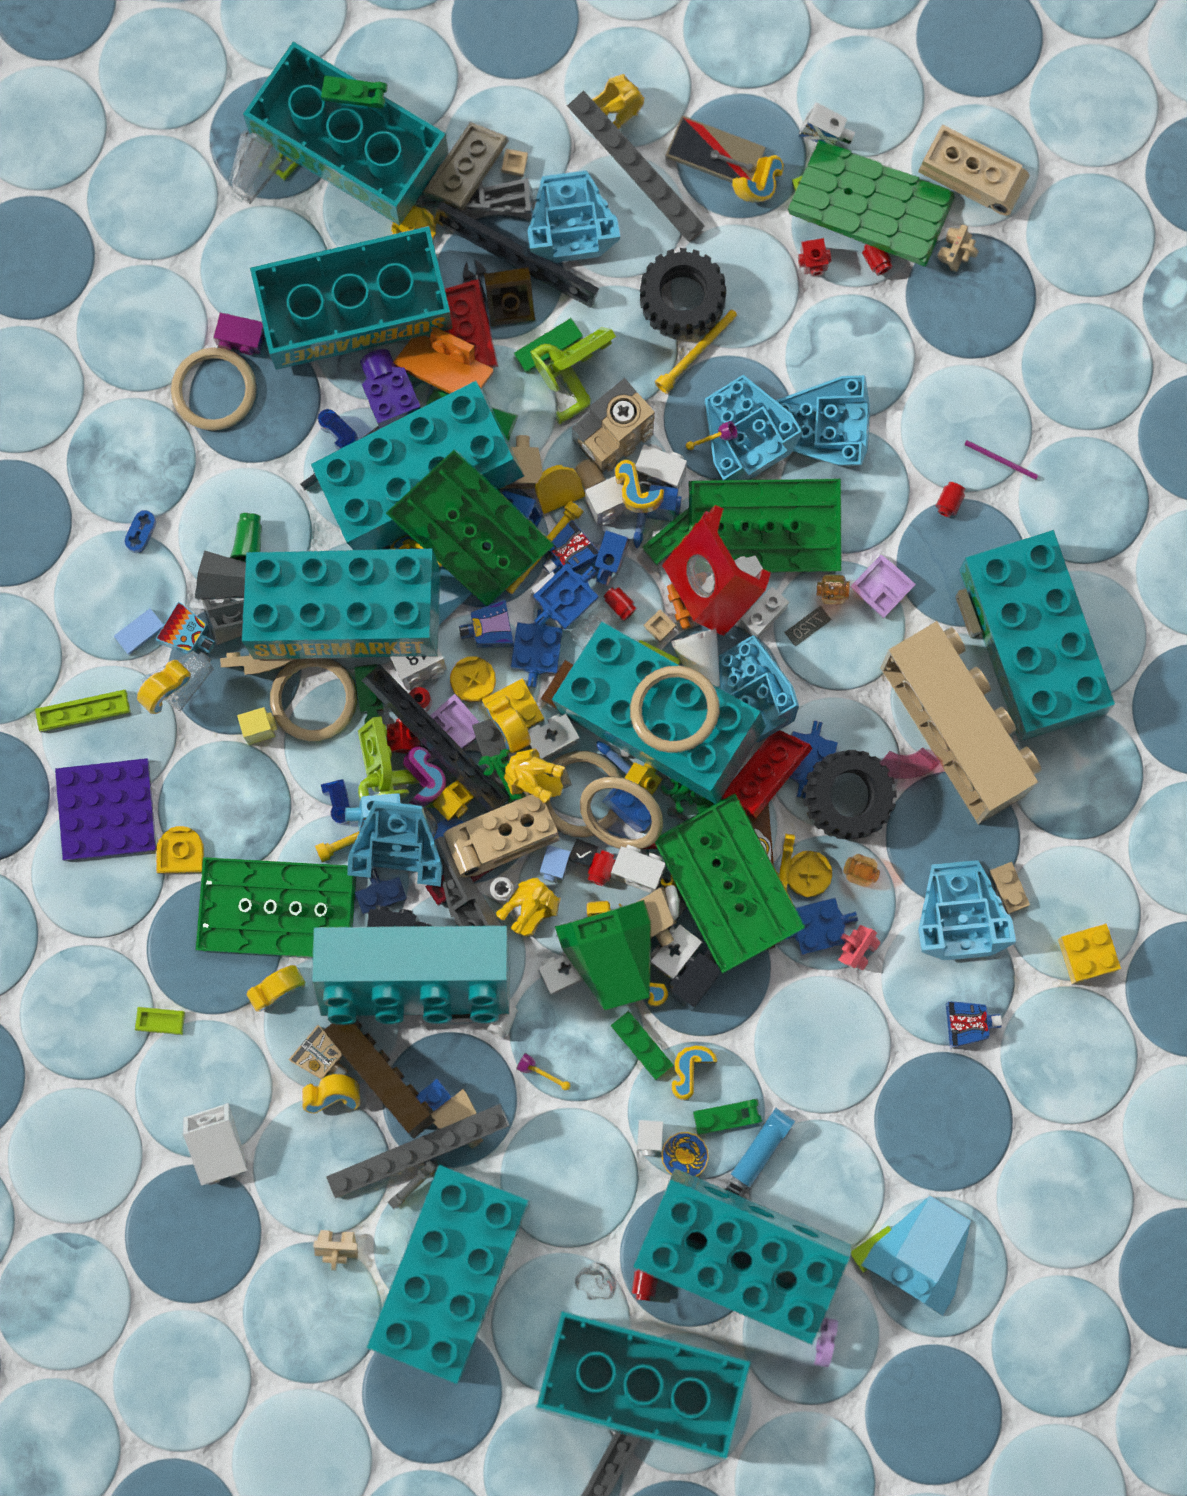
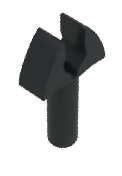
[463,260,487,302]

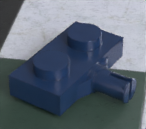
[355,868,407,915]

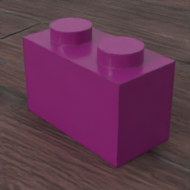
[213,312,265,355]

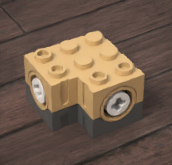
[572,378,655,473]

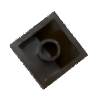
[484,268,536,326]

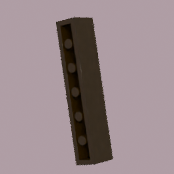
[324,1018,436,1139]

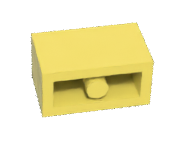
[237,707,278,745]

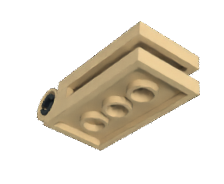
[918,124,1030,215]
[443,794,560,877]

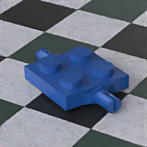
[533,564,599,630]
[511,609,563,688]
[788,721,838,799]
[784,898,858,955]

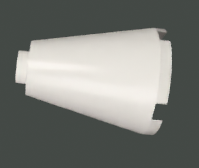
[671,629,720,686]

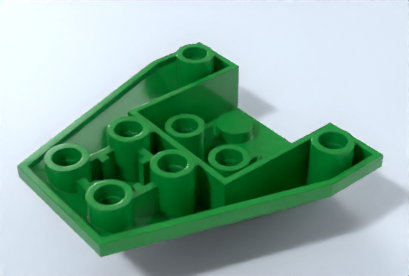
[555,900,651,1010]

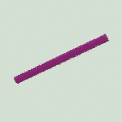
[964,440,1038,480]

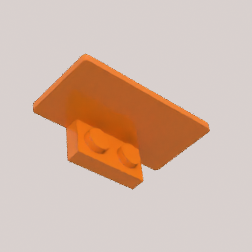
[393,327,493,394]

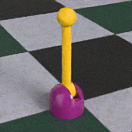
[686,421,738,450]
[516,1053,571,1091]

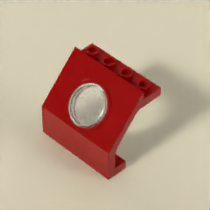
[662,505,771,636]

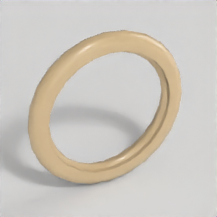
[171,347,257,431]
[270,658,357,741]
[630,666,719,753]
[545,751,623,837]
[580,777,663,849]

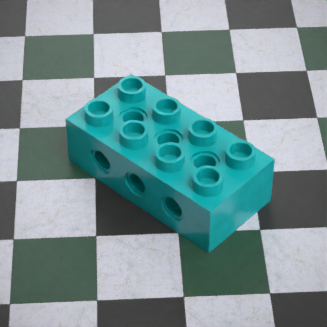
[633,1168,851,1345]

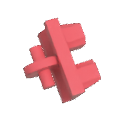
[838,925,881,970]

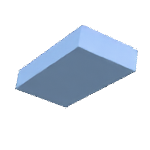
[114,608,163,655]

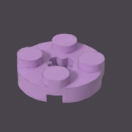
[814,1318,838,1367]

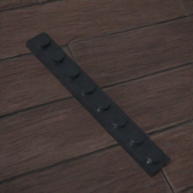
[434,202,599,308]
[362,664,509,812]

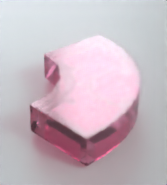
[880,747,940,780]

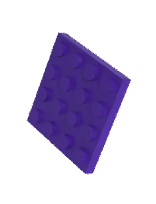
[55,758,157,861]

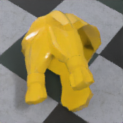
[592,74,645,129]
[504,748,565,803]
[496,877,561,937]

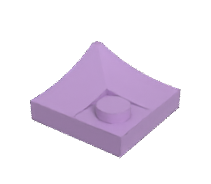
[850,555,916,618]
[430,694,479,749]

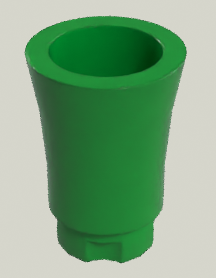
[230,512,262,562]

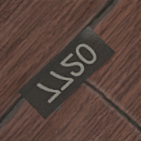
[784,605,832,647]

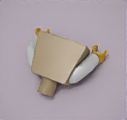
[618,875,679,947]

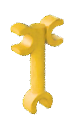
[779,833,795,890]

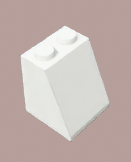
[183,1103,247,1185]

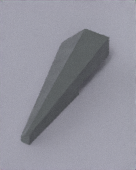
[417,178,534,213]
[195,550,246,600]
[202,598,244,645]
[434,836,502,926]

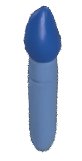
[633,513,647,549]
[596,741,632,774]

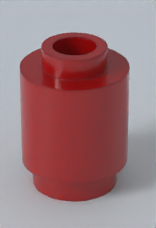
[862,244,893,276]
[935,482,965,518]
[603,587,637,621]
[409,687,432,712]
[587,850,616,887]
[632,1269,658,1301]

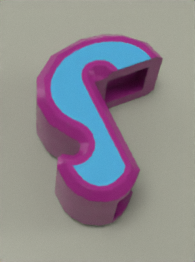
[403,747,446,807]

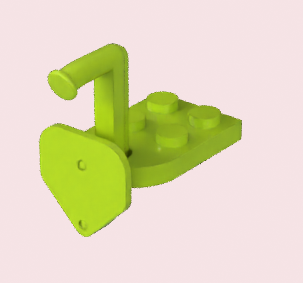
[530,327,616,425]
[358,717,436,808]

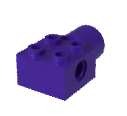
[360,349,421,429]

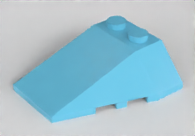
[528,170,621,263]
[347,801,442,886]
[918,860,1016,961]
[862,1196,971,1316]

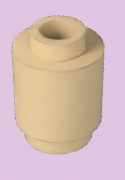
[575,459,606,490]

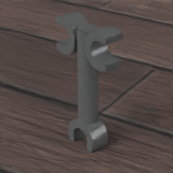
[388,1159,442,1209]

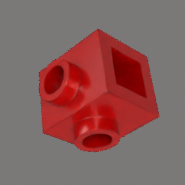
[798,238,832,276]
[387,718,420,754]

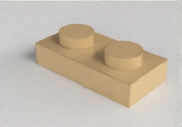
[989,862,1030,914]

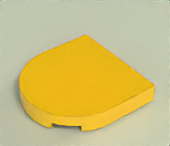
[535,465,585,514]
[156,826,204,874]

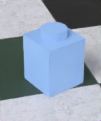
[540,845,570,883]

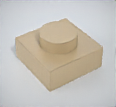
[501,149,528,177]
[644,609,676,643]

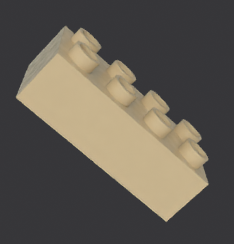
[880,621,1041,825]

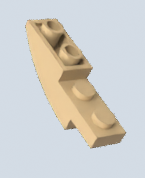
[220,652,297,675]

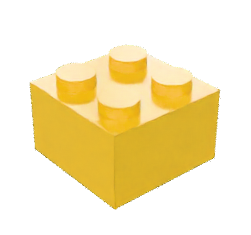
[1058,923,1121,984]

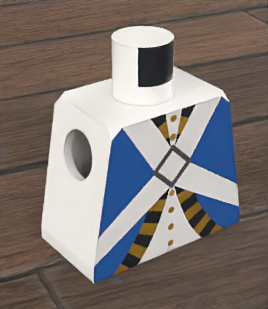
[798,102,855,145]

